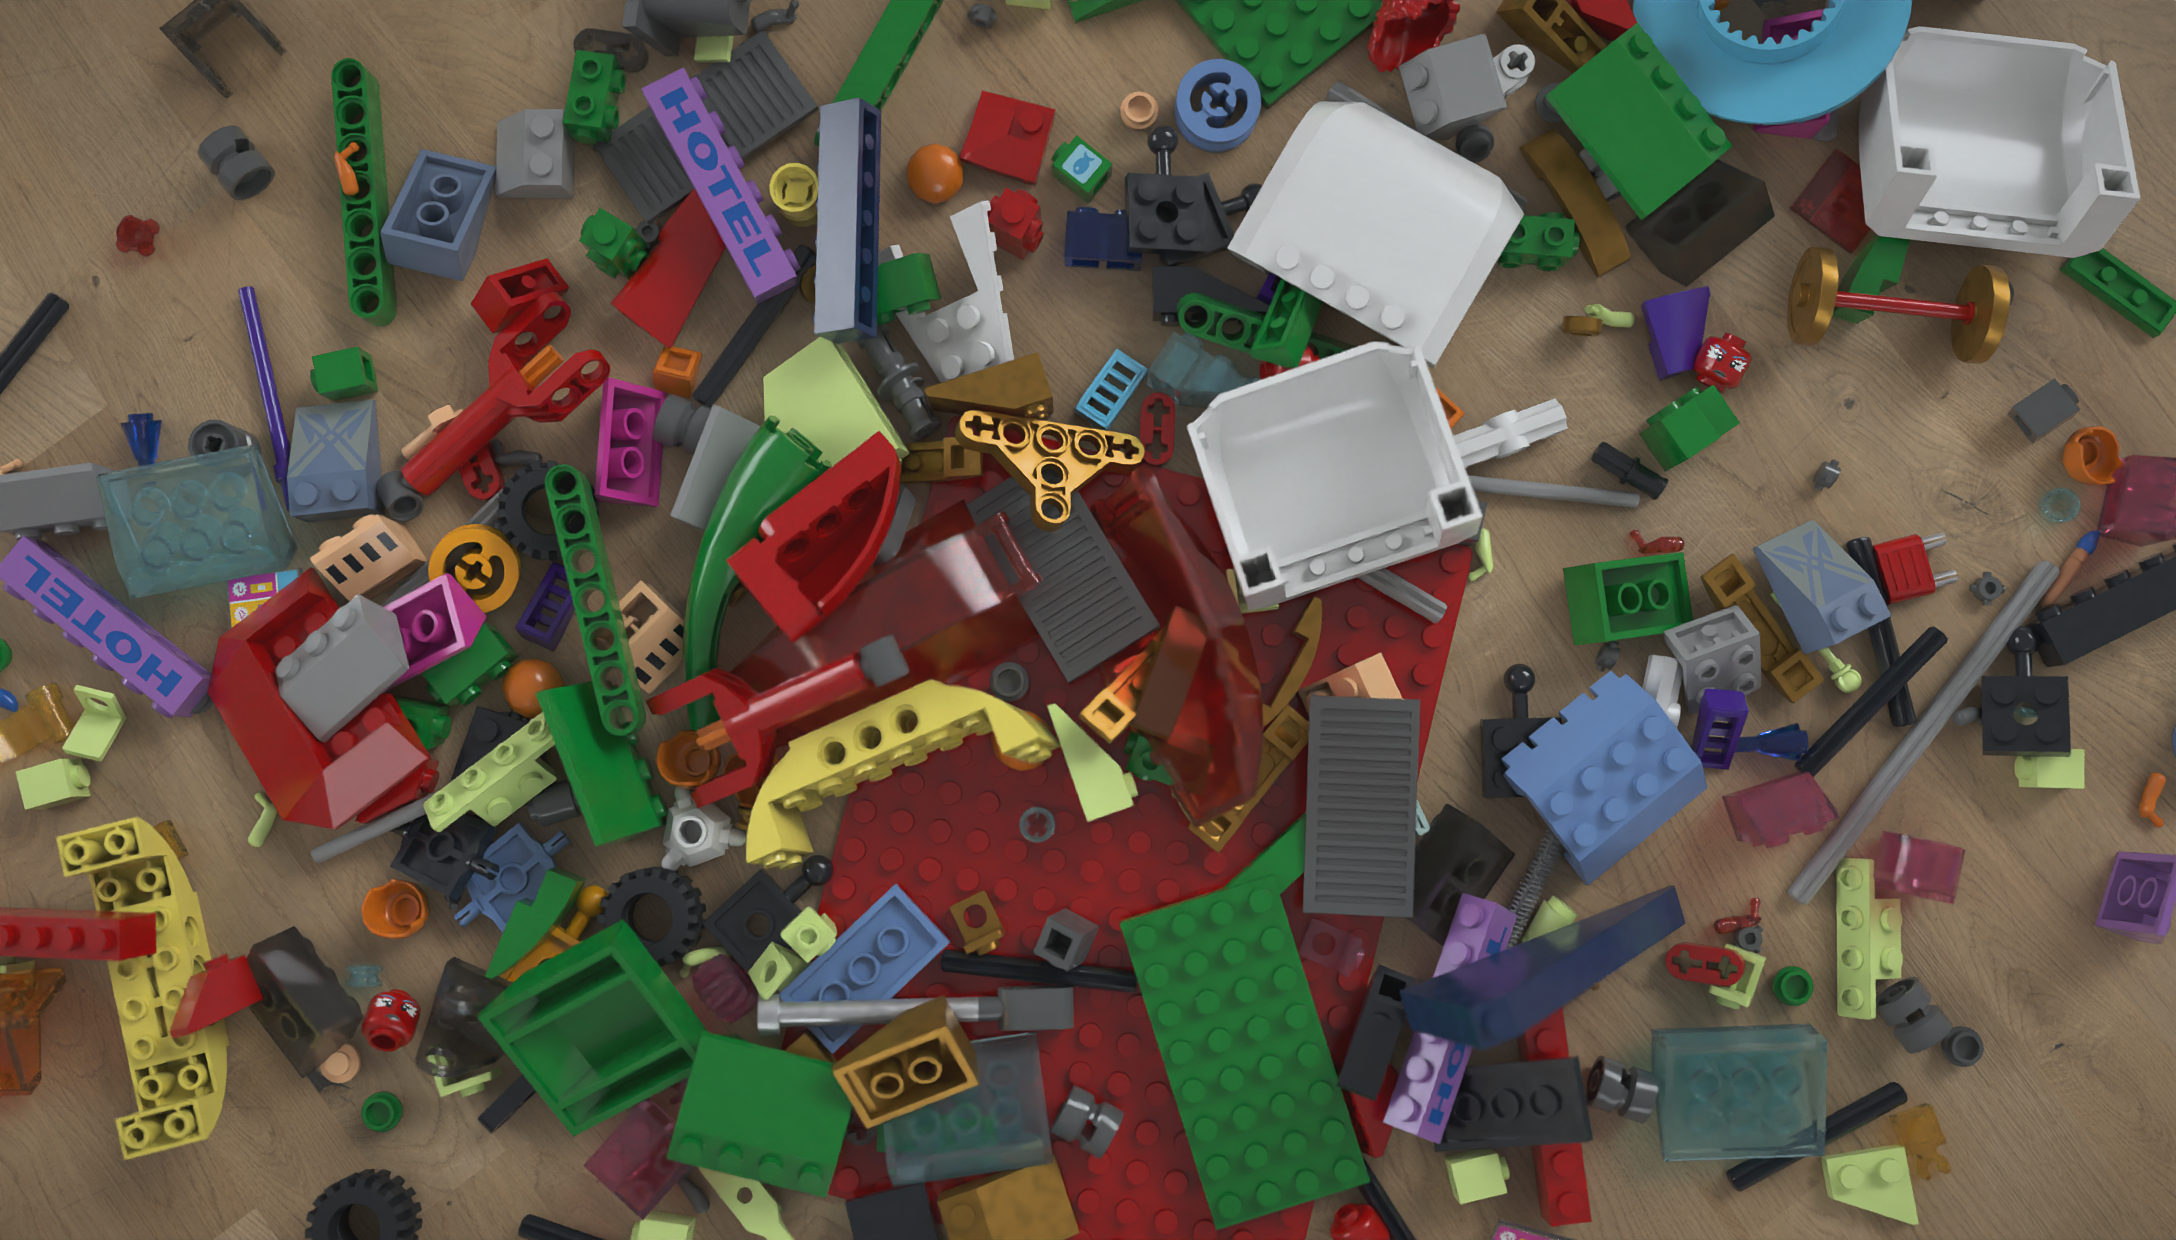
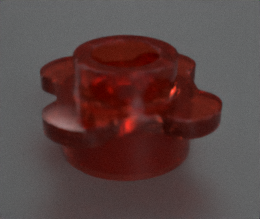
[116,215,160,257]

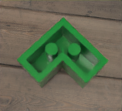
[1639,384,1740,472]

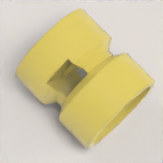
[769,163,818,227]

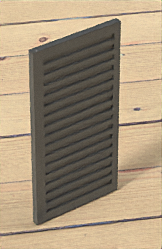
[593,30,819,224]
[964,469,1161,683]
[1303,694,1420,918]

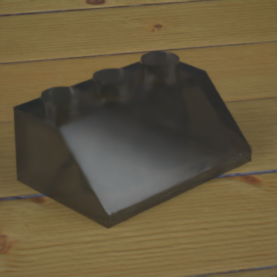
[1625,159,1775,287]
[1402,803,1515,947]
[247,926,364,1078]

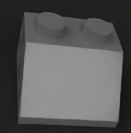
[1399,34,1507,140]
[495,109,575,199]

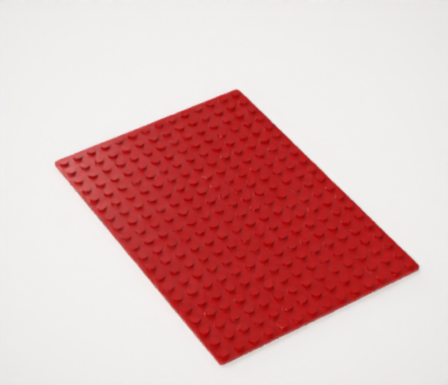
[781,416,1473,1240]

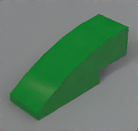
[1832,234,1910,324]
[485,867,586,979]

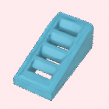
[1074,349,1149,431]

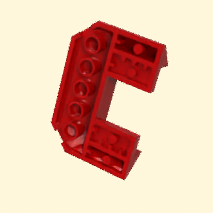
[207,567,432,830]

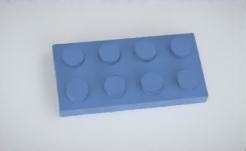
[780,883,951,1054]

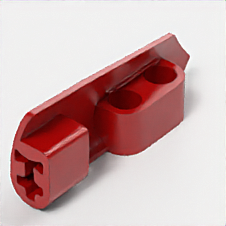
[610,189,726,348]

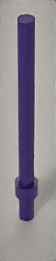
[238,287,290,511]

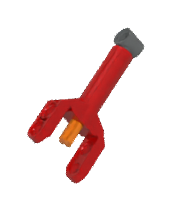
[376,292,611,522]
[645,634,910,809]

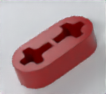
[1139,392,1176,467]
[459,442,505,502]
[1665,942,1745,986]

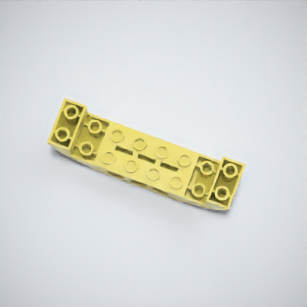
[746,679,1061,871]
[56,817,230,1160]

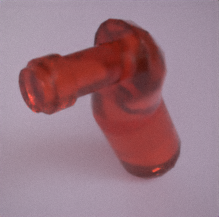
[1630,529,1685,554]
[1713,898,1762,935]

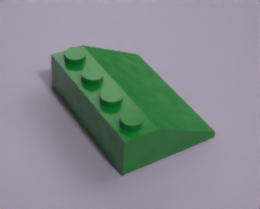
[1545,23,1733,220]
[536,680,668,847]
[666,1031,853,1198]

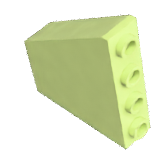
[763,337,910,466]

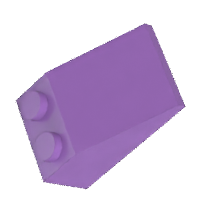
[2095,851,2176,944]

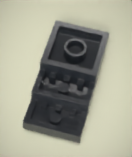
[845,1180,941,1240]

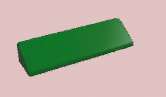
[1250,279,1324,368]

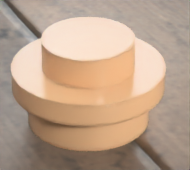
[1120,92,1158,131]
[319,1042,361,1083]

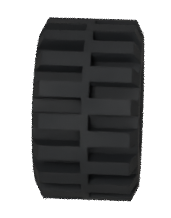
[497,460,599,561]
[597,866,706,967]
[305,1169,422,1240]

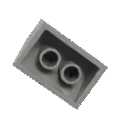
[670,404,761,532]
[0,462,134,540]
[275,594,409,742]

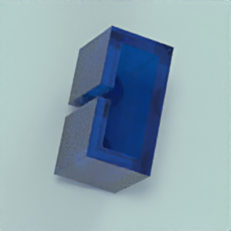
[1064,207,1142,272]

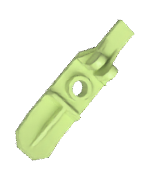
[698,1167,795,1240]

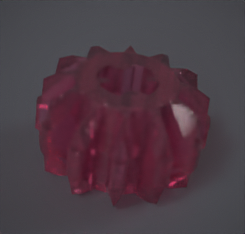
[692,954,759,1024]

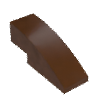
[1130,605,1212,741]

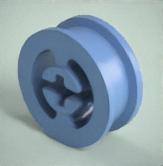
[1174,59,1261,152]

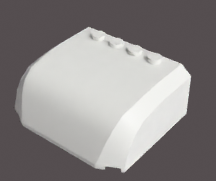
[1859,26,2140,258]
[1228,101,1524,369]
[1187,341,1483,611]

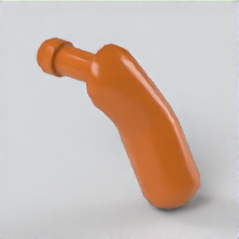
[334,142,360,196]
[2139,772,2166,828]

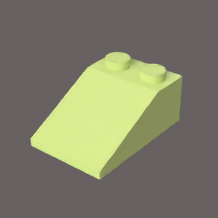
[1048,703,1138,821]

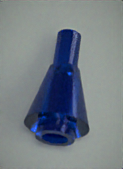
[120,413,162,485]
[1735,723,1809,762]

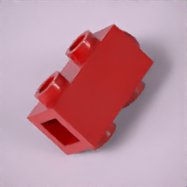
[987,187,1044,260]

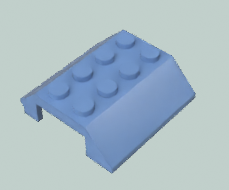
[1501,670,1707,886]

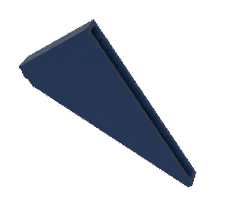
[1400,885,1685,1050]

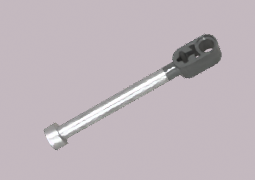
[758,985,1074,1036]

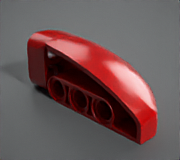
[726,431,901,643]

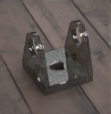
[159,0,287,99]
[415,957,513,1078]

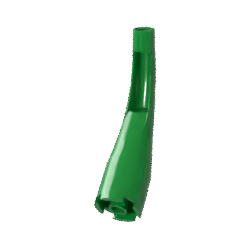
[683,415,833,730]

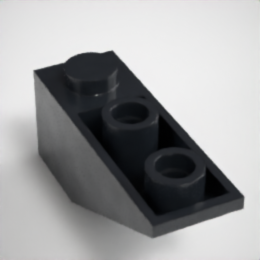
[1152,266,1270,327]
[1336,964,1416,1101]

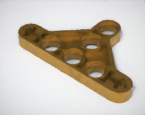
[955,410,1145,532]

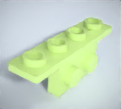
[423,712,558,832]
[1836,858,1903,1020]

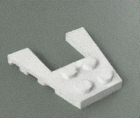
[878,200,1014,383]

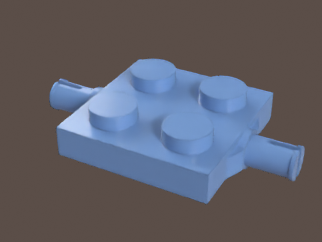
[454,823,571,933]

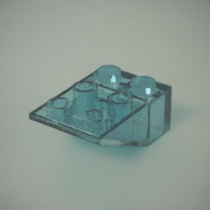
[1146,331,1260,408]

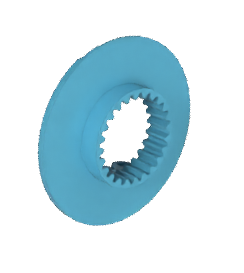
[1633,0,1912,125]

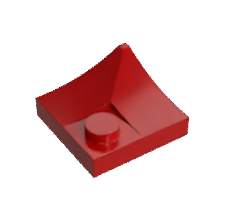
[959,90,1056,186]

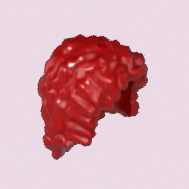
[1367,0,1460,73]

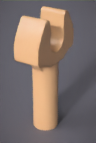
[401,405,463,460]

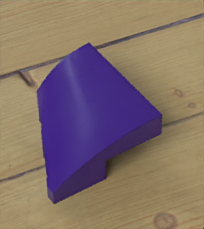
[1640,286,1710,381]

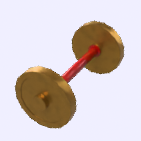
[1787,246,2010,364]

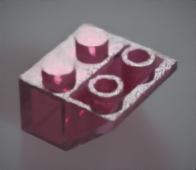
[2097,455,2176,547]
[1722,772,1840,848]
[583,1097,692,1220]

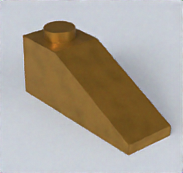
[1496,0,1607,73]

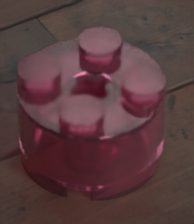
[1873,831,1965,905]

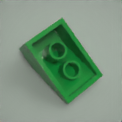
[1563,552,1693,645]

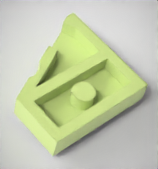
[1820,1144,1919,1225]

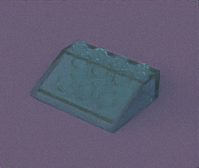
[97,444,298,599]
[1651,1024,1828,1161]
[883,1032,1054,1187]

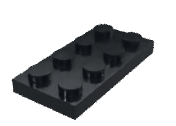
[1434,1056,1593,1152]

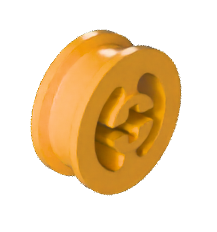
[428,524,521,613]

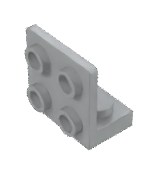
[1664,605,1761,714]

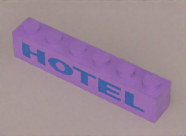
[641,67,801,305]
[0,536,211,718]
[1383,893,1517,1144]

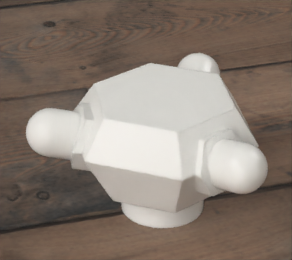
[662,787,747,871]

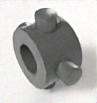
[967,4,998,28]
[635,220,661,250]
[1814,459,1841,491]
[1969,572,2005,606]
[1595,641,1620,672]
[1734,923,1763,954]

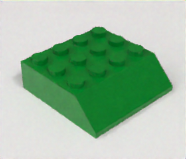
[477,919,709,1137]

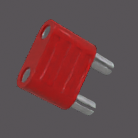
[1872,532,1958,605]

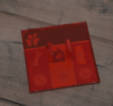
[1789,148,1871,254]

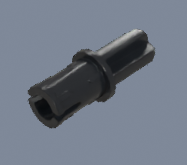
[1591,442,1669,500]

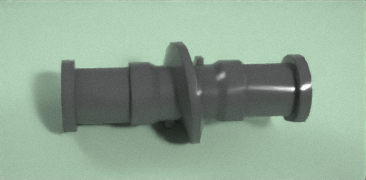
[857,325,943,440]

